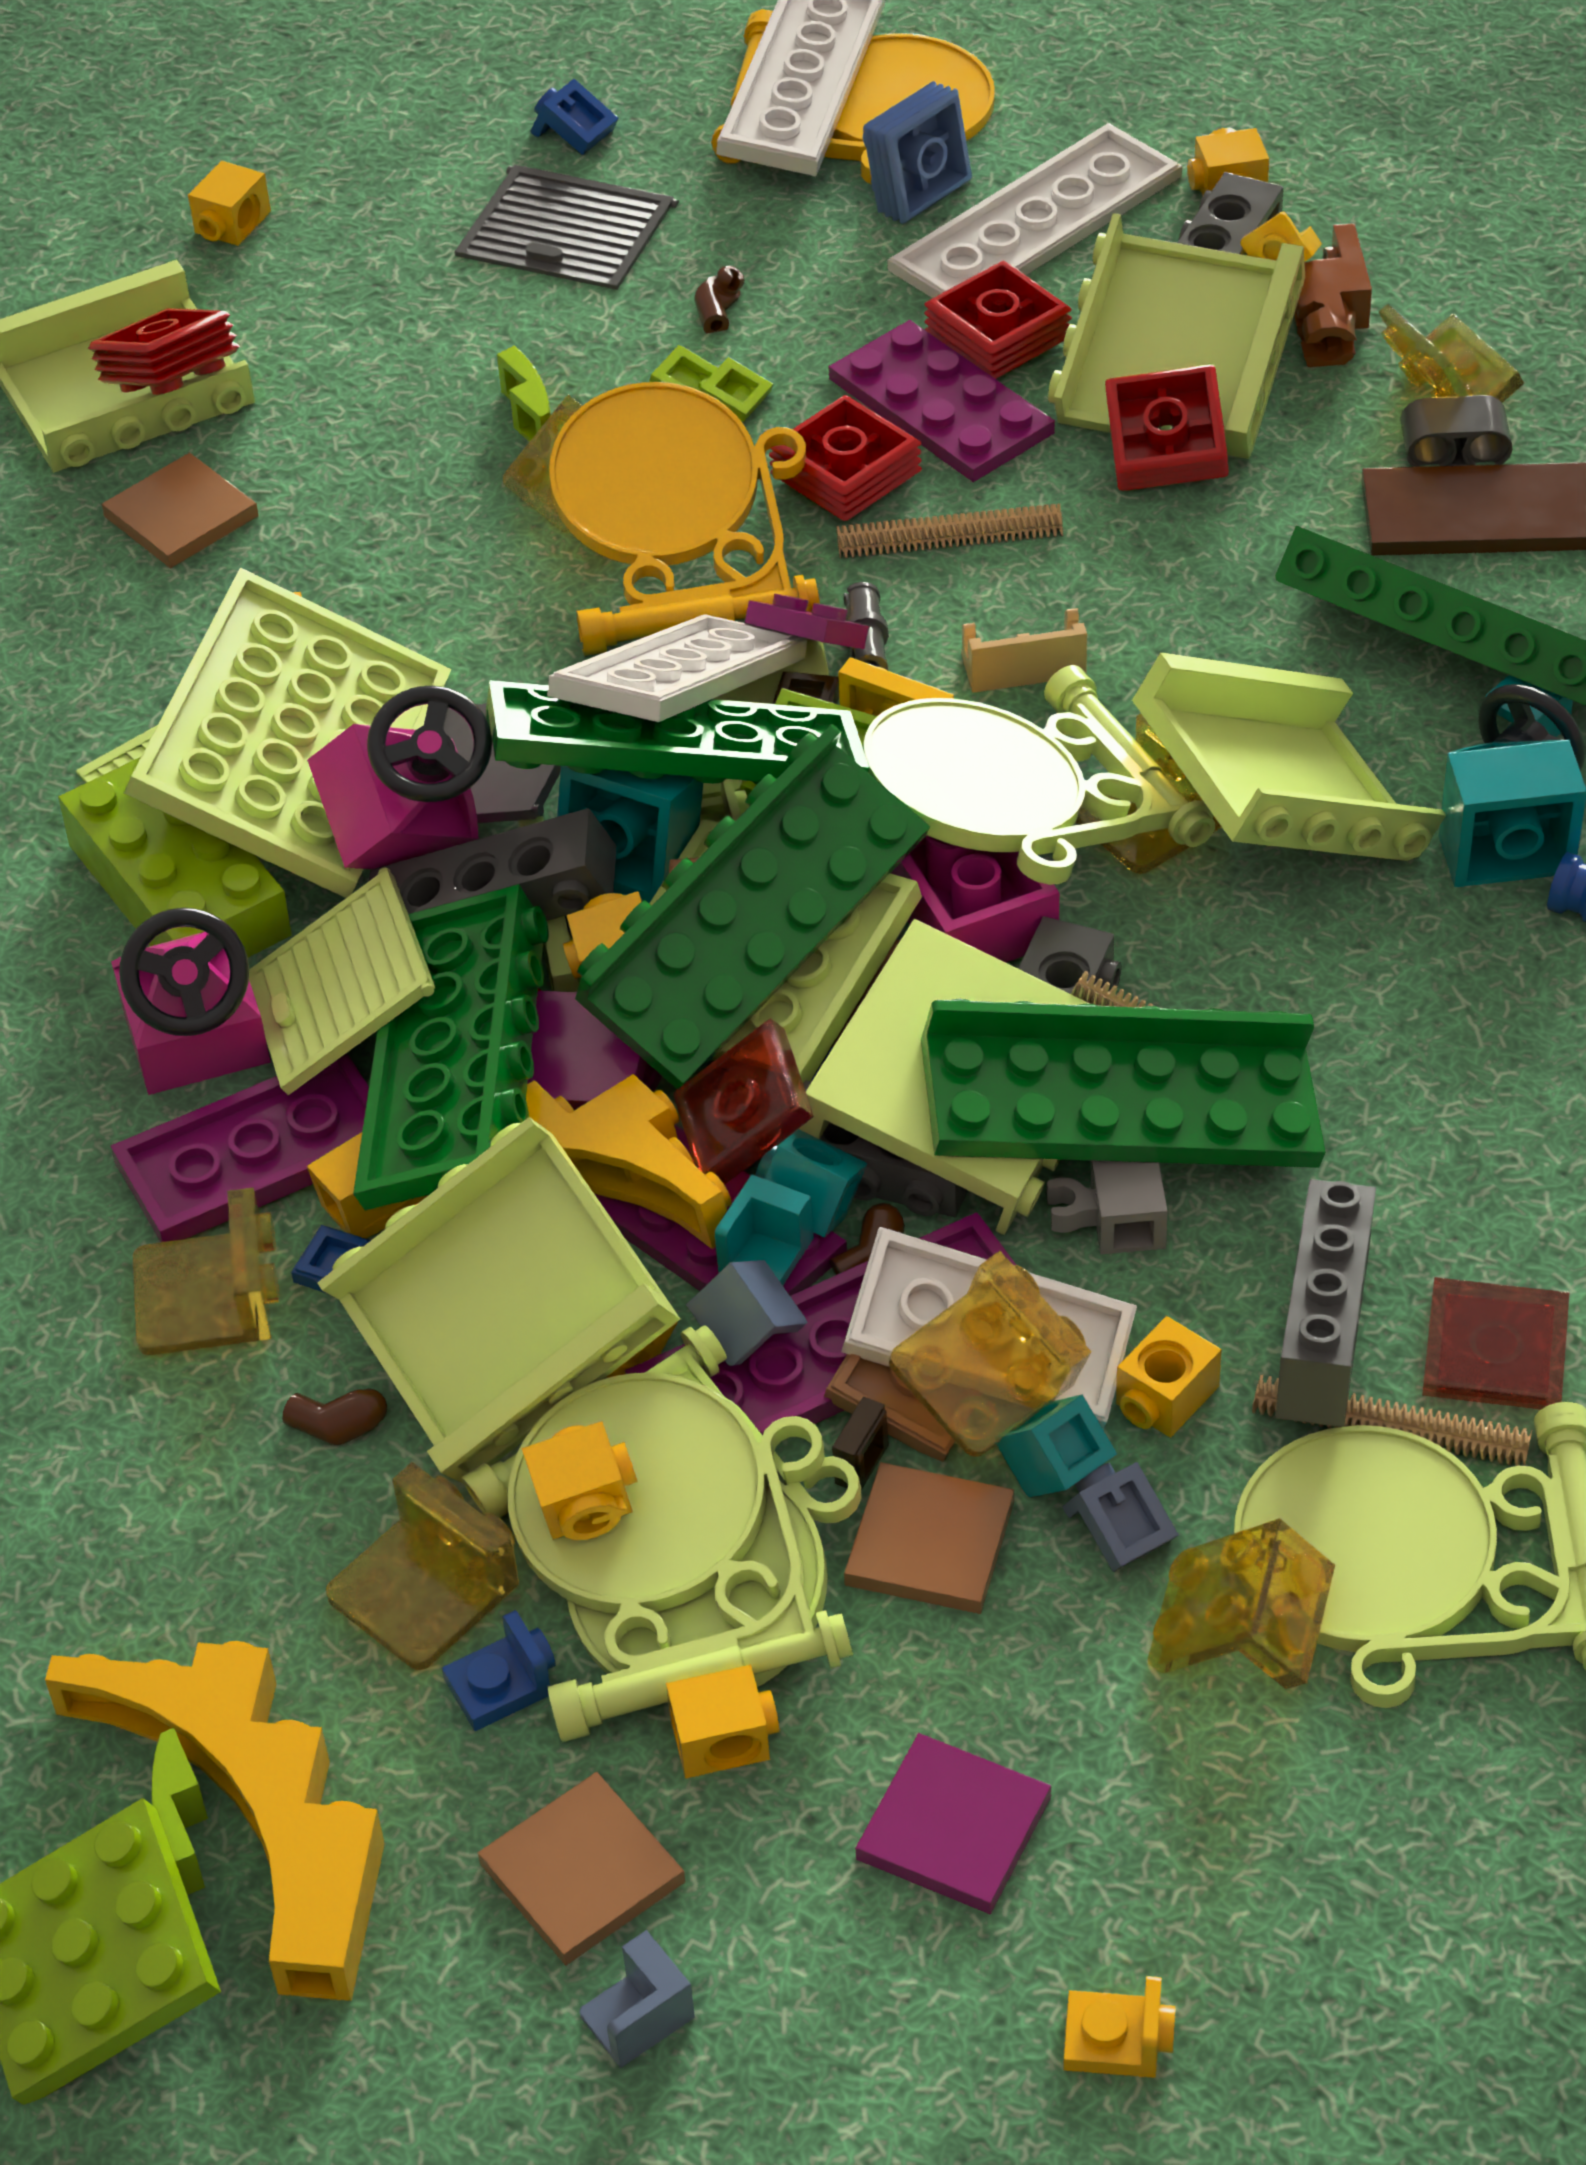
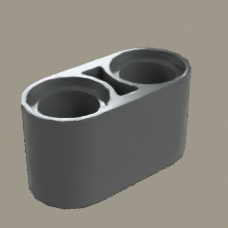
[1400,395,1513,467]

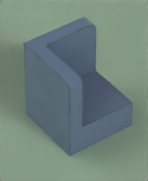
[686,1260,807,1366]
[580,1930,695,2068]

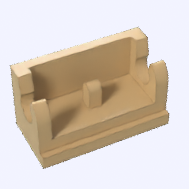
[961,608,1087,693]

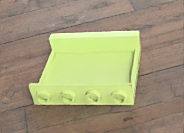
[1048,213,1305,459]
[0,260,255,473]
[1132,653,1446,861]
[794,919,1088,1235]
[317,1117,680,1484]

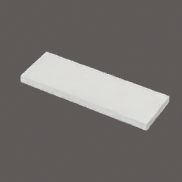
[716,0,885,176]
[888,123,1182,298]
[547,614,807,722]

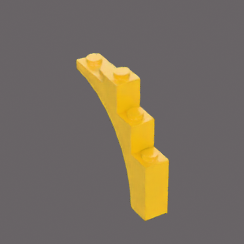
[307,1074,732,1249]
[45,1641,385,2001]

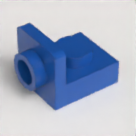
[530,79,619,156]
[442,1610,556,1732]

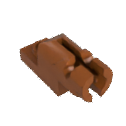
[1294,223,1372,367]

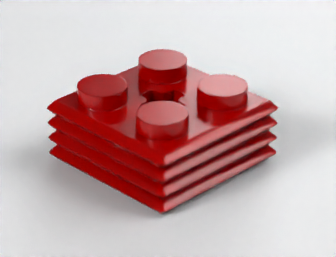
[924,260,1072,379]
[88,308,240,395]
[1105,364,1229,491]
[769,395,922,521]

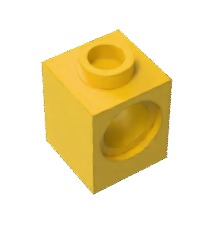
[188,160,271,246]
[1116,1316,1222,1438]
[666,1665,780,1779]

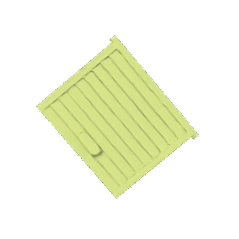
[249,867,435,1095]

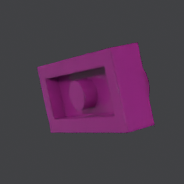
[745,593,869,649]

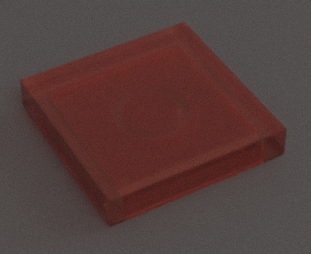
[673,1018,814,1185]
[1422,1277,1570,1409]

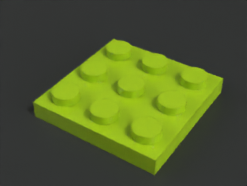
[0,1798,221,2105]

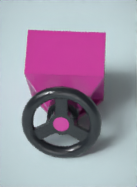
[307,686,492,869]
[111,908,271,1095]

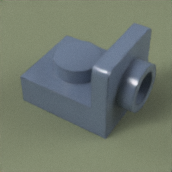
[1062,1462,1179,1572]

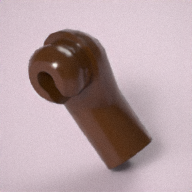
[694,265,745,333]
[830,1203,905,1275]
[282,1388,387,1445]

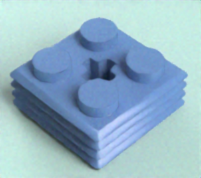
[863,81,972,224]

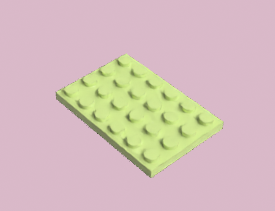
[124,568,452,898]

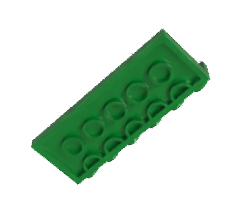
[1275,525,1586,706]
[485,681,869,785]
[575,724,930,1091]
[353,884,549,1211]
[921,999,1326,1168]

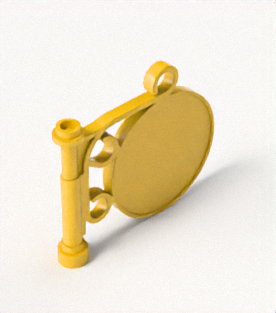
[711,9,995,184]
[549,382,820,656]

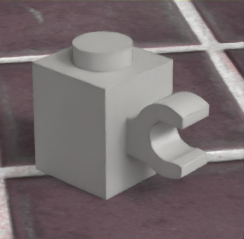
[1047,1161,1168,1254]

